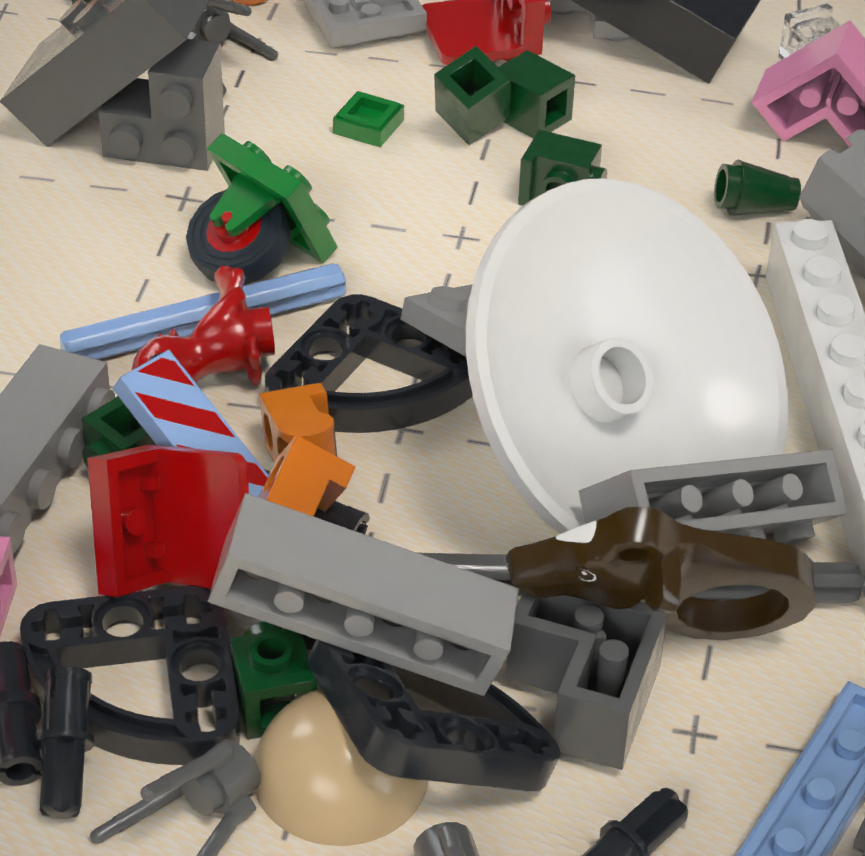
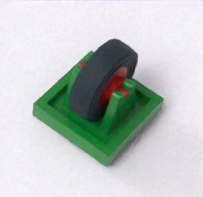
[186,133,338,286]

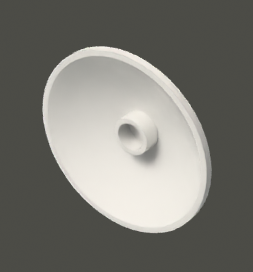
[466,178,788,534]

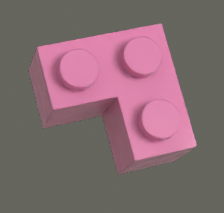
[751,20,865,147]

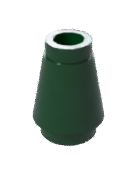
[714,159,801,215]

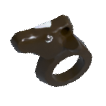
[506,507,816,640]

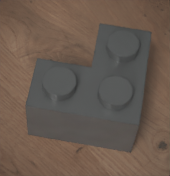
[98,39,225,171]
[506,593,668,770]

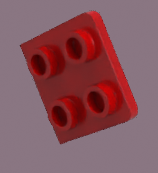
[422,0,551,65]
[87,445,254,597]

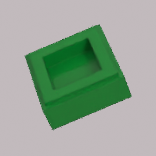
[333,91,404,148]

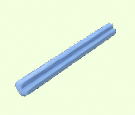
[60,263,346,360]

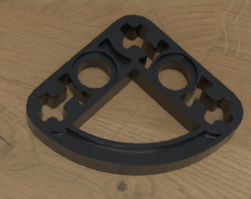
[265,294,473,433]
[20,586,241,765]
[307,639,561,791]

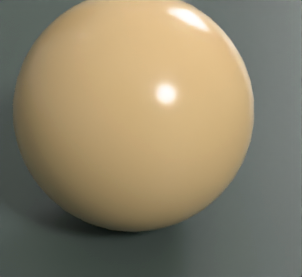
[254,689,428,846]

